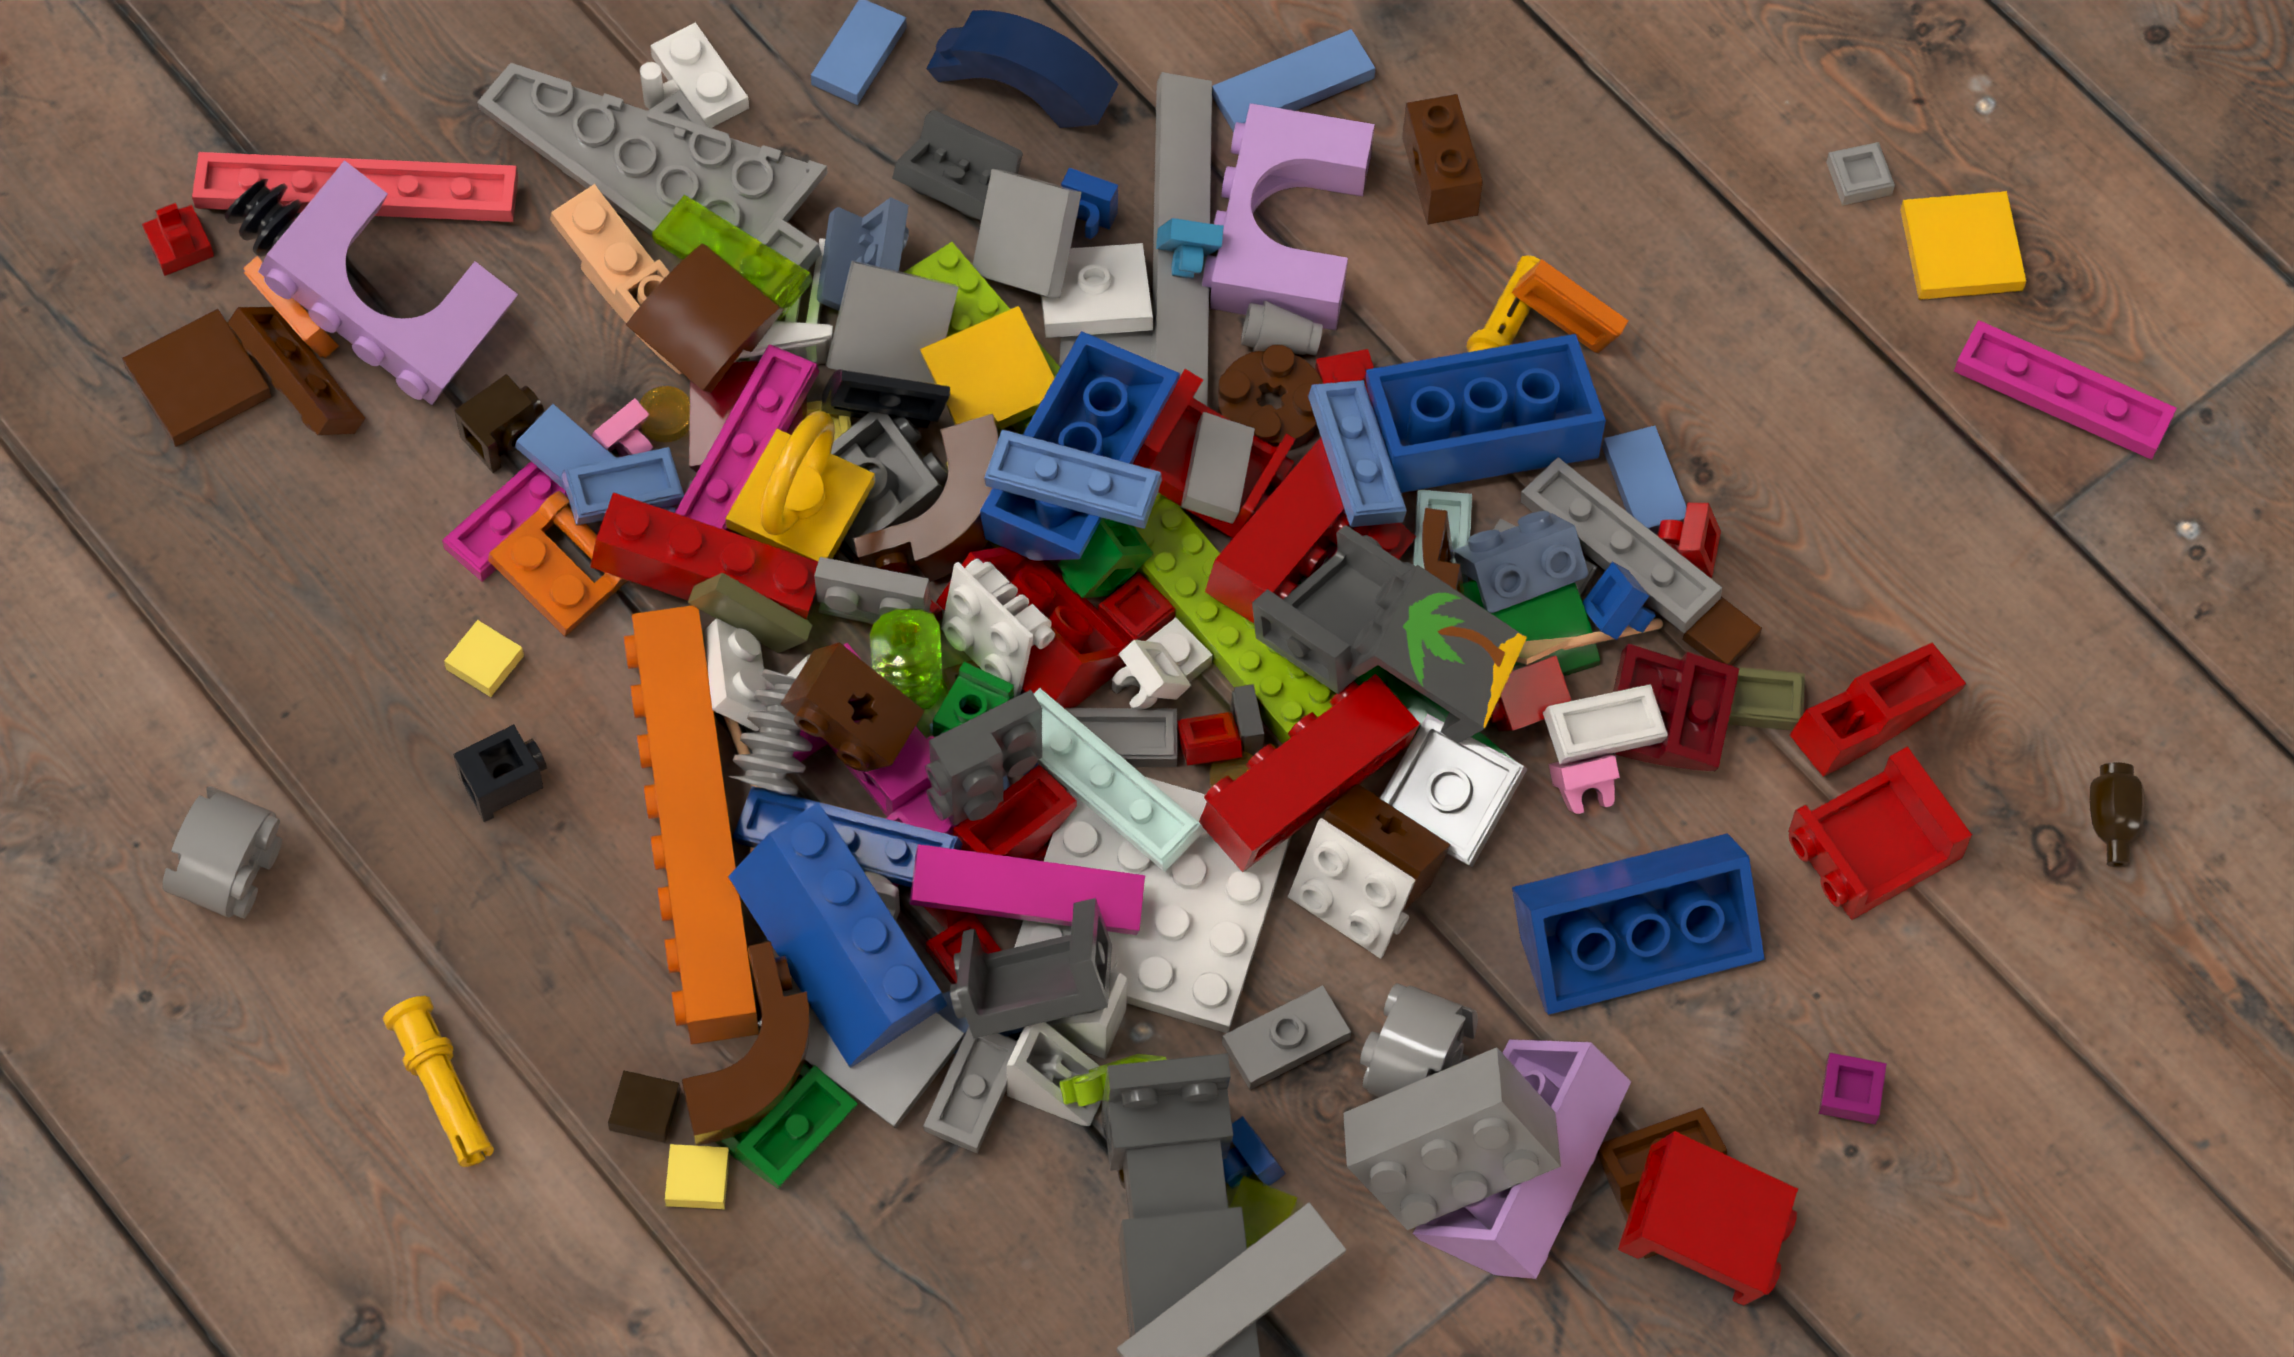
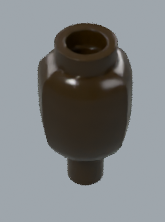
[2090,762,2145,867]

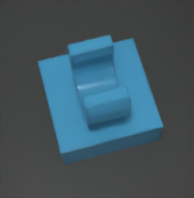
[1156,218,1224,278]

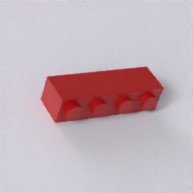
[1205,437,1353,623]
[590,492,818,620]
[1199,674,1420,872]

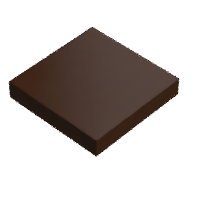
[122,309,272,447]

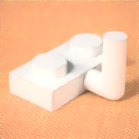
[640,22,749,128]
[703,618,811,732]

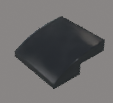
[821,369,950,428]

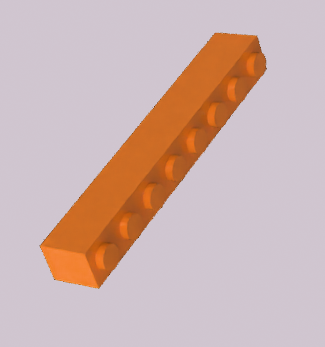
[624,605,759,1045]

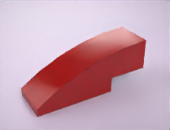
[1789,642,1966,777]
[923,764,1077,929]

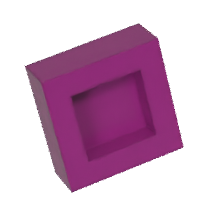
[1818,1052,1887,1125]

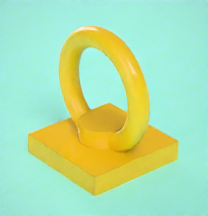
[725,411,875,561]

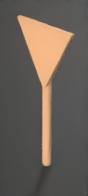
[1516,618,1663,665]

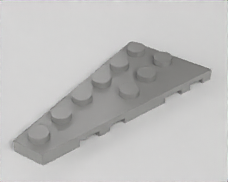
[477,63,828,266]

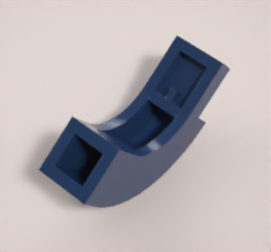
[926,10,1119,128]

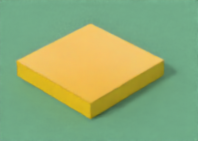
[1900,191,2026,300]
[920,306,1055,429]

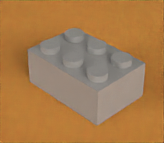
[1343,1047,1561,1230]

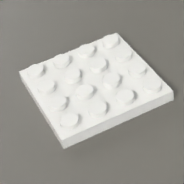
[1014,777,1291,1033]

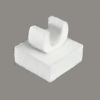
[1113,640,1191,709]

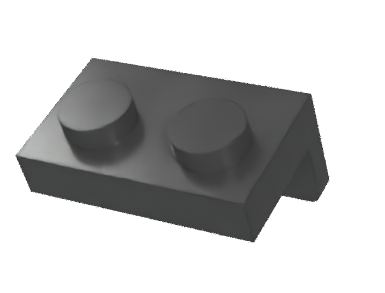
[892,110,1023,220]

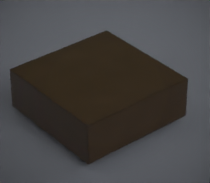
[608,1070,681,1143]

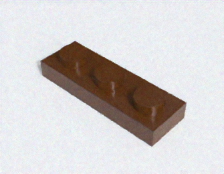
[227,307,365,435]

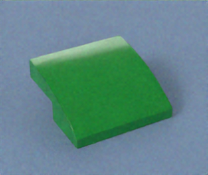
[1463,580,1600,676]
[716,1063,858,1189]

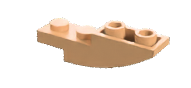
[550,184,682,375]

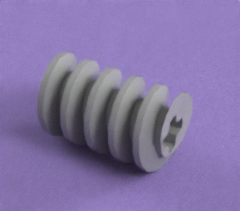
[728,668,813,795]

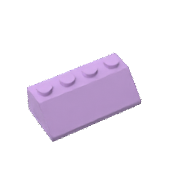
[1413,1039,1631,1279]

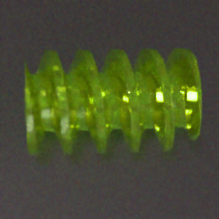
[870,609,943,710]

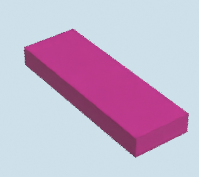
[442,462,568,582]

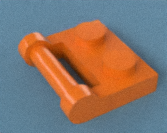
[488,490,628,637]

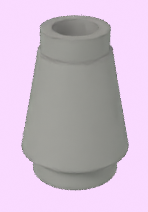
[1241,300,1323,356]

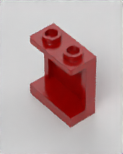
[1133,369,1295,538]
[1788,746,1972,920]
[1618,1131,1798,1306]

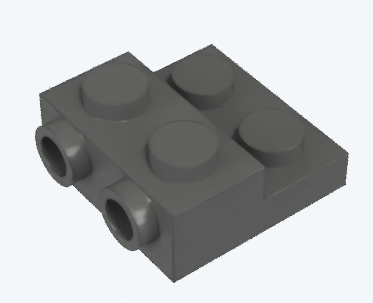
[831,412,948,555]
[925,690,1042,826]

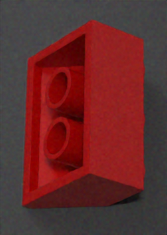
[936,547,1131,709]

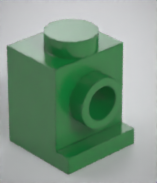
[1058,518,1154,598]
[932,662,1014,737]

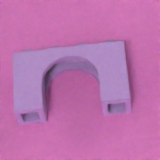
[1202,103,1375,330]
[258,160,518,405]

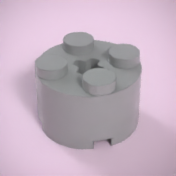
[163,786,282,919]
[1360,983,1478,1097]

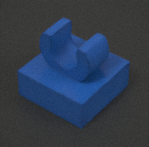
[1061,168,1118,239]
[1582,561,1656,640]
[1222,1116,1286,1189]

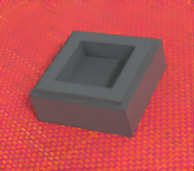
[1230,684,1264,761]

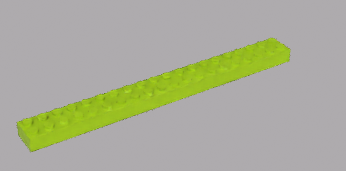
[904,242,1336,744]

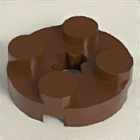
[1218,345,1323,451]

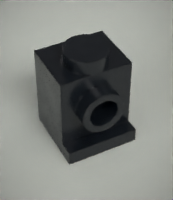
[453,724,547,822]

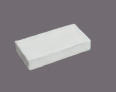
[1543,684,1668,764]

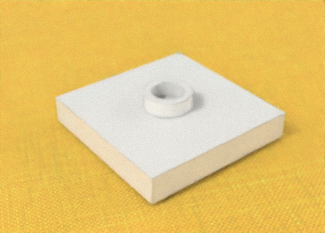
[1041,243,1153,338]

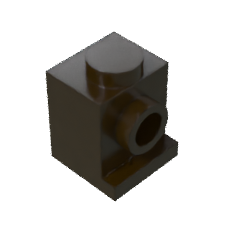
[454,374,544,473]

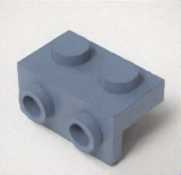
[816,197,909,311]
[1453,511,1588,613]

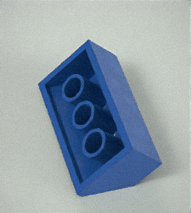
[980,331,1180,561]
[1365,334,1606,493]
[728,802,948,1068]
[1512,833,1765,1015]

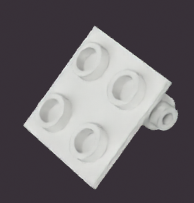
[941,559,1055,698]
[1288,818,1416,959]

